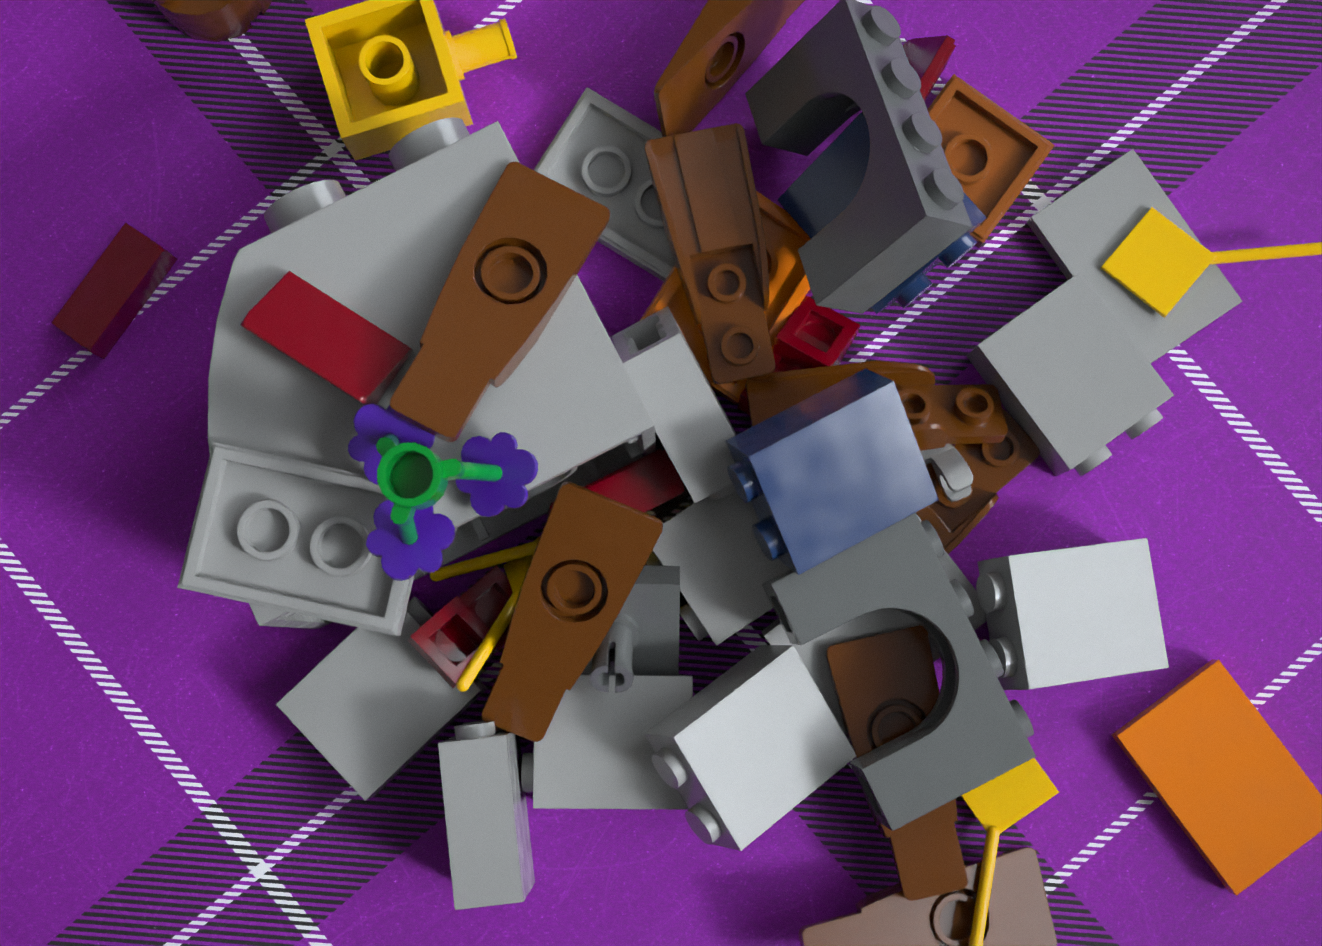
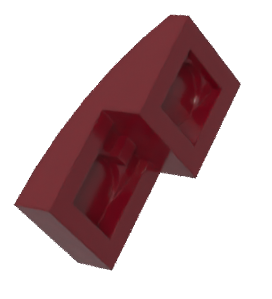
[737,295,860,415]
[407,565,513,688]

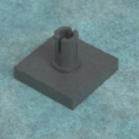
[582,566,680,693]

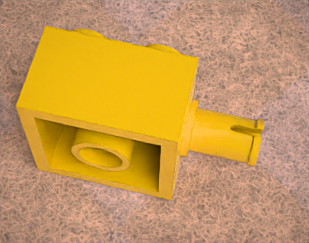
[305,0,517,161]

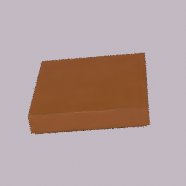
[927,74,1055,248]

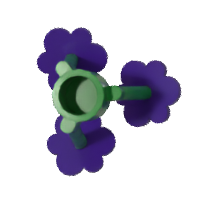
[348,404,538,581]

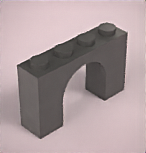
[745,0,973,314]
[762,512,1036,831]

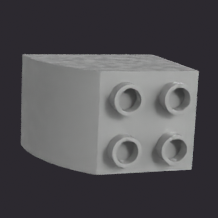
[208,117,656,629]

